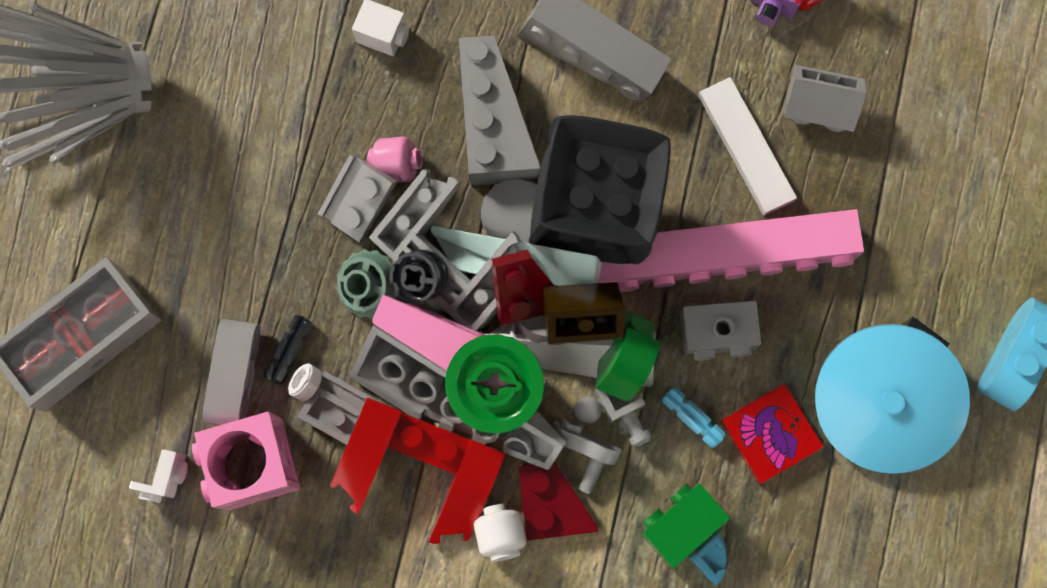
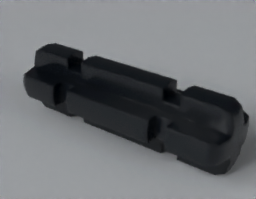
[264,315,312,384]

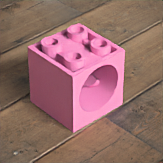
[192,411,301,510]

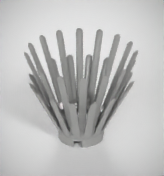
[0,2,152,172]

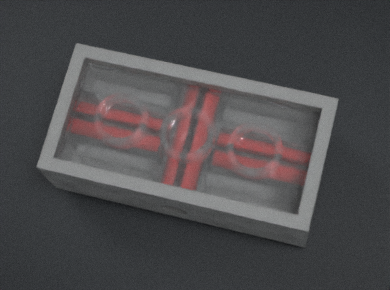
[0,257,162,412]

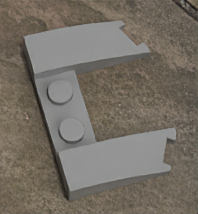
[369,169,521,332]

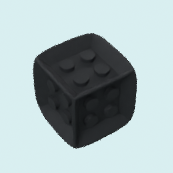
[529,115,671,265]

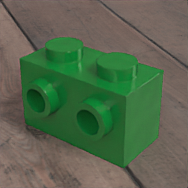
[640,483,730,569]

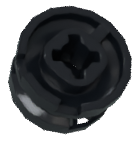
[389,250,448,303]

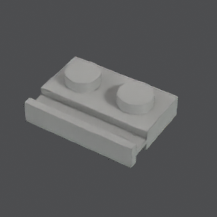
[318,153,397,242]
[297,371,384,445]

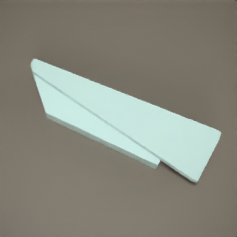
[431,226,602,286]

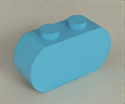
[977,297,1047,411]

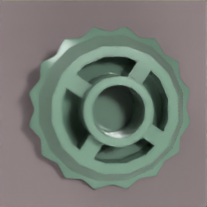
[336,249,397,319]

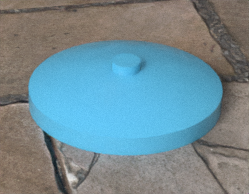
[815,324,970,474]

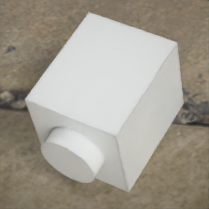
[352,0,409,57]

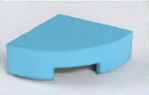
[689,532,727,586]

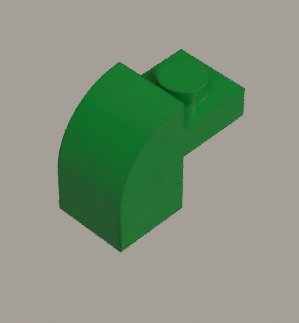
[595,310,660,402]

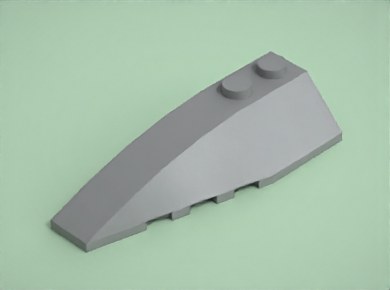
[348,324,566,470]

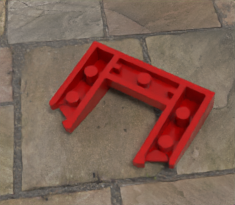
[330,397,506,544]

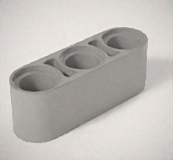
[203,319,261,425]

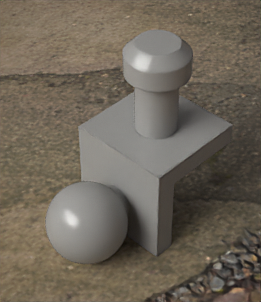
[574,389,651,447]

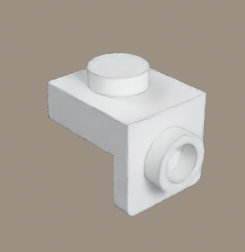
[129,449,188,503]

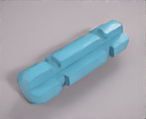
[662,387,726,448]

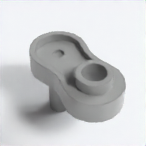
[552,418,622,494]

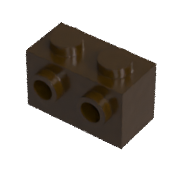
[543,282,625,344]

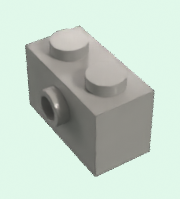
[784,65,867,132]
[679,301,762,361]

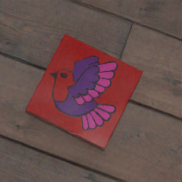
[721,383,823,485]

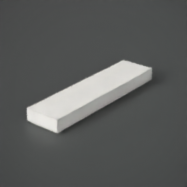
[698,77,797,216]

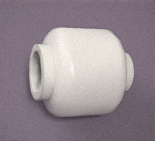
[474,504,526,562]

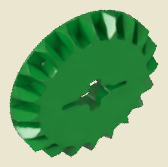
[445,334,544,434]

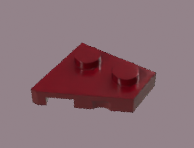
[491,250,555,326]
[518,462,598,541]

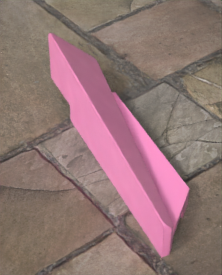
[372,294,546,394]

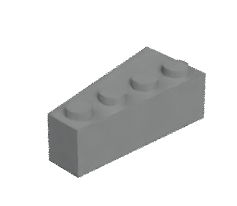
[517,0,671,102]
[459,35,541,186]

